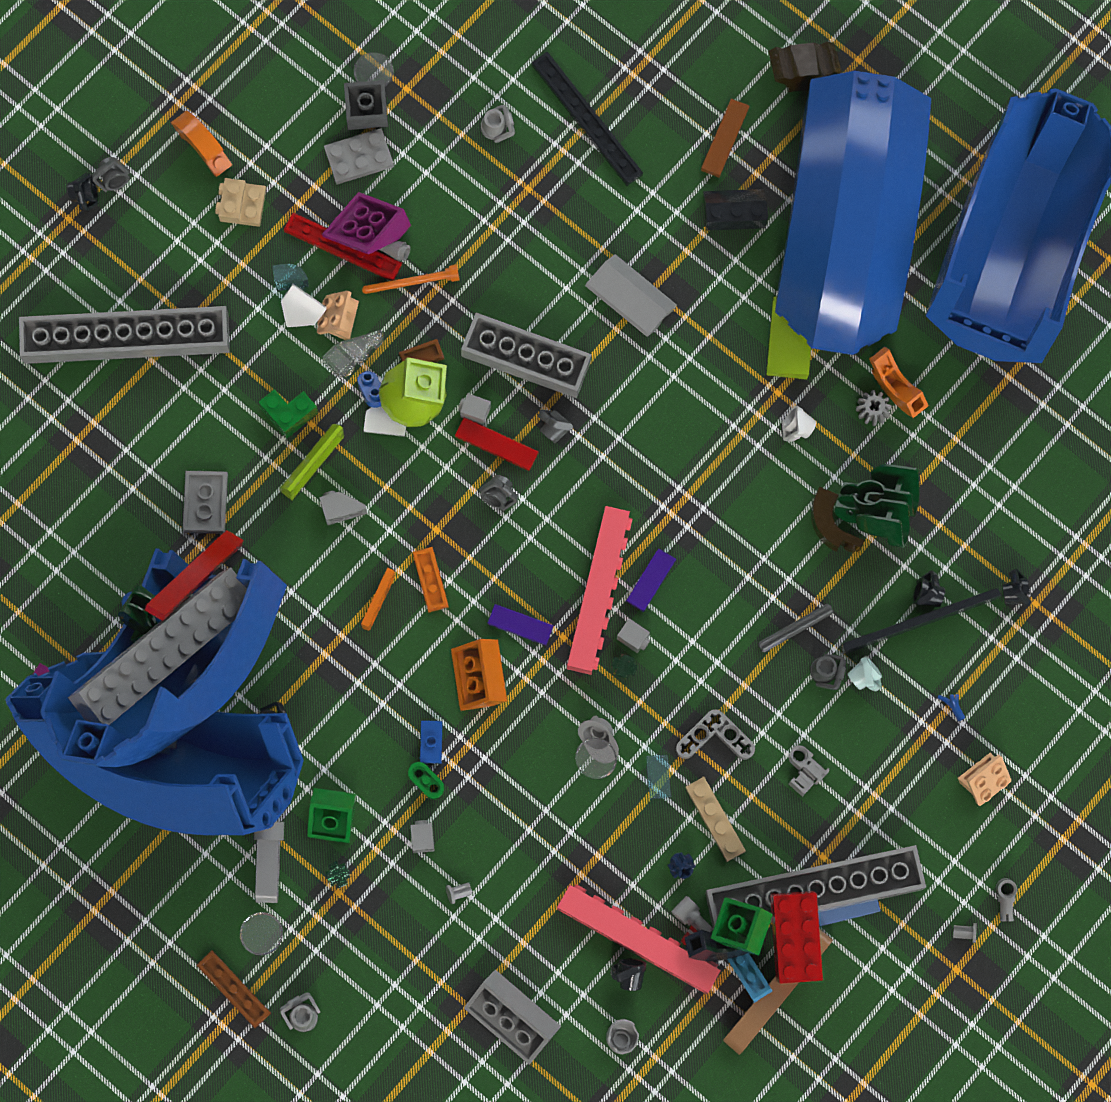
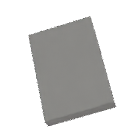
[183,471,228,534]

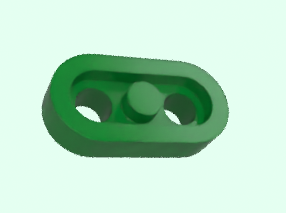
[408,762,444,799]

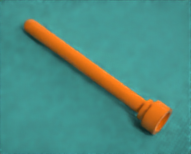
[362,264,460,294]

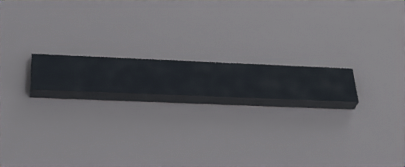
[531,52,643,186]
[840,588,1001,655]

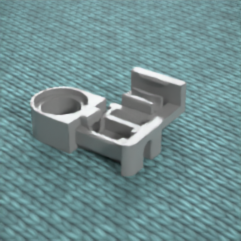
[788,745,829,797]

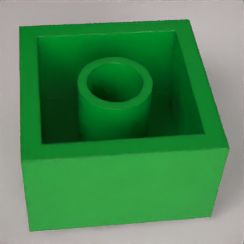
[711,897,773,956]

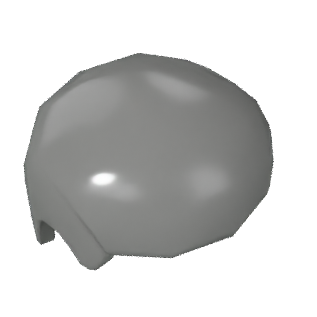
[606,1019,639,1054]

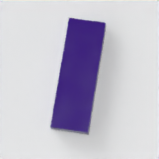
[626,548,676,612]
[487,604,554,646]

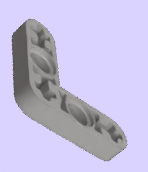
[676,709,755,760]

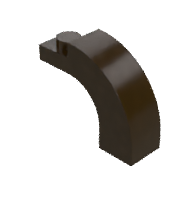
[811,487,865,553]

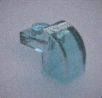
[273,264,309,292]

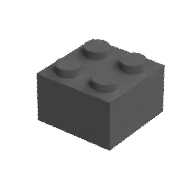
[344,80,388,130]

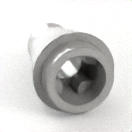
[379,241,410,261]

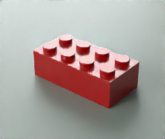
[770,891,823,984]

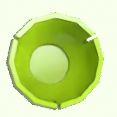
[379,357,447,427]

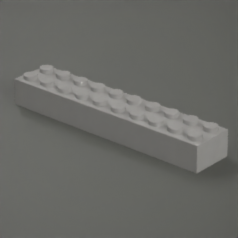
[19,306,230,364]
[68,567,247,725]
[705,845,926,930]

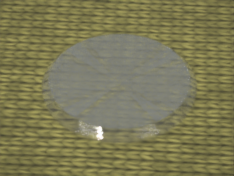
[354,53,394,86]
[575,738,617,779]
[240,912,283,955]

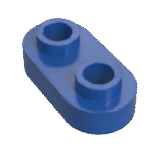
[357,371,381,408]

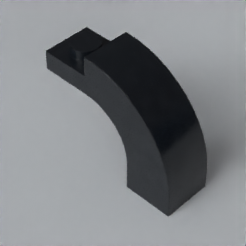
[684,929,766,961]

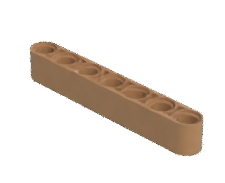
[723,928,833,1055]

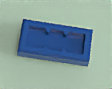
[420,721,442,764]

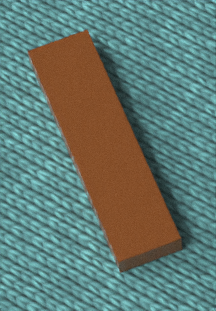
[701,99,750,178]
[196,950,271,1029]

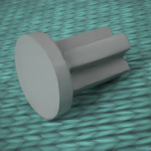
[446,883,472,904]
[953,923,977,943]

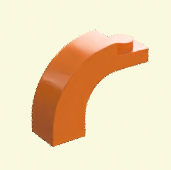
[171,110,232,177]
[869,347,929,418]

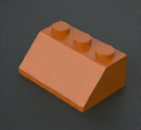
[451,639,507,711]

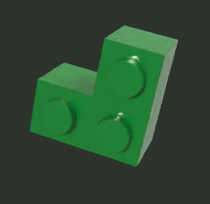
[258,389,318,439]

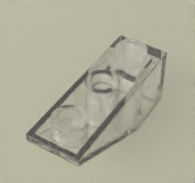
[322,330,384,380]

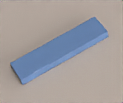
[818,900,880,927]

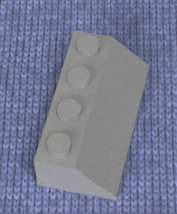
[464,970,561,1065]

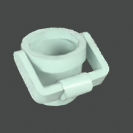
[848,656,882,691]

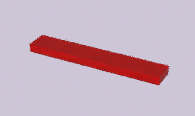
[284,213,402,281]

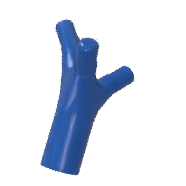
[938,694,965,722]

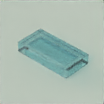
[646,755,671,799]

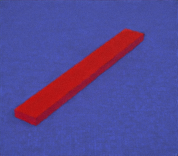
[145,530,244,621]

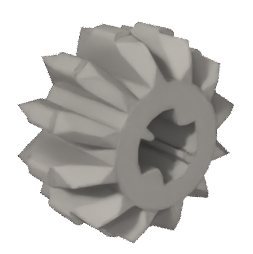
[856,390,892,426]

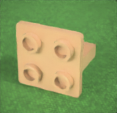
[317,291,359,340]
[958,753,1011,806]

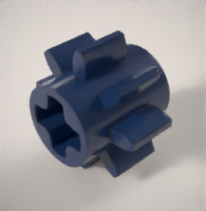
[667,852,696,879]

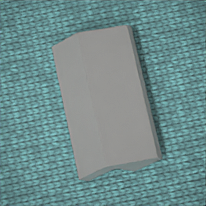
[585,254,677,337]

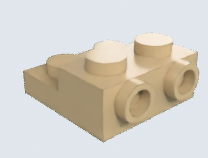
[216,178,266,227]

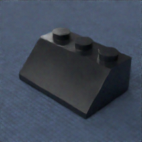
[703,189,768,231]

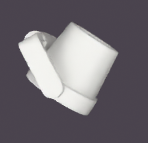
[782,406,816,442]

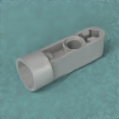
[254,822,284,903]

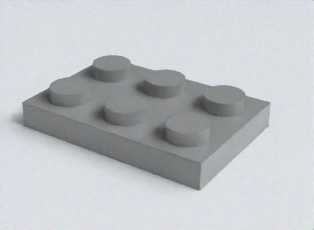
[324,128,394,185]

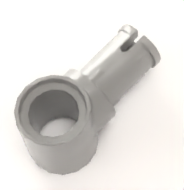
[996,878,1017,921]
[671,896,713,932]

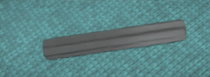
[758,604,833,652]

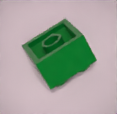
[307,788,356,843]

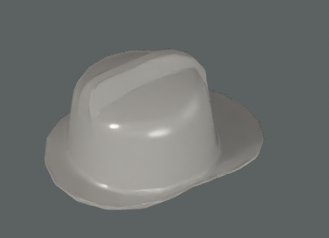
[578,716,619,763]

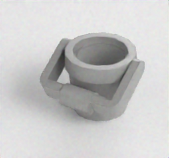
[481,105,515,143]
[280,993,321,1032]

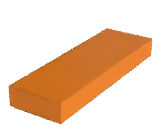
[412,547,449,613]
[361,567,395,631]

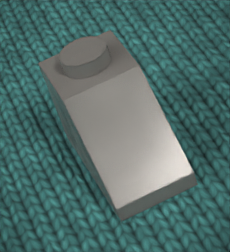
[319,491,368,525]

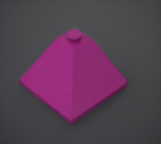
[322,192,411,255]

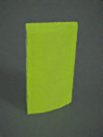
[767,296,811,379]
[279,424,344,500]

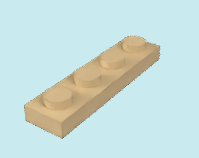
[685,777,746,862]

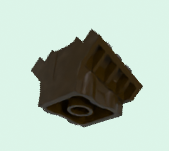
[768,41,842,92]

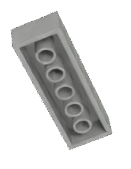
[461,313,592,398]

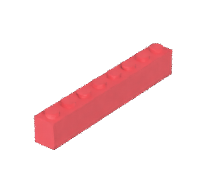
[567,506,633,675]
[557,884,721,995]

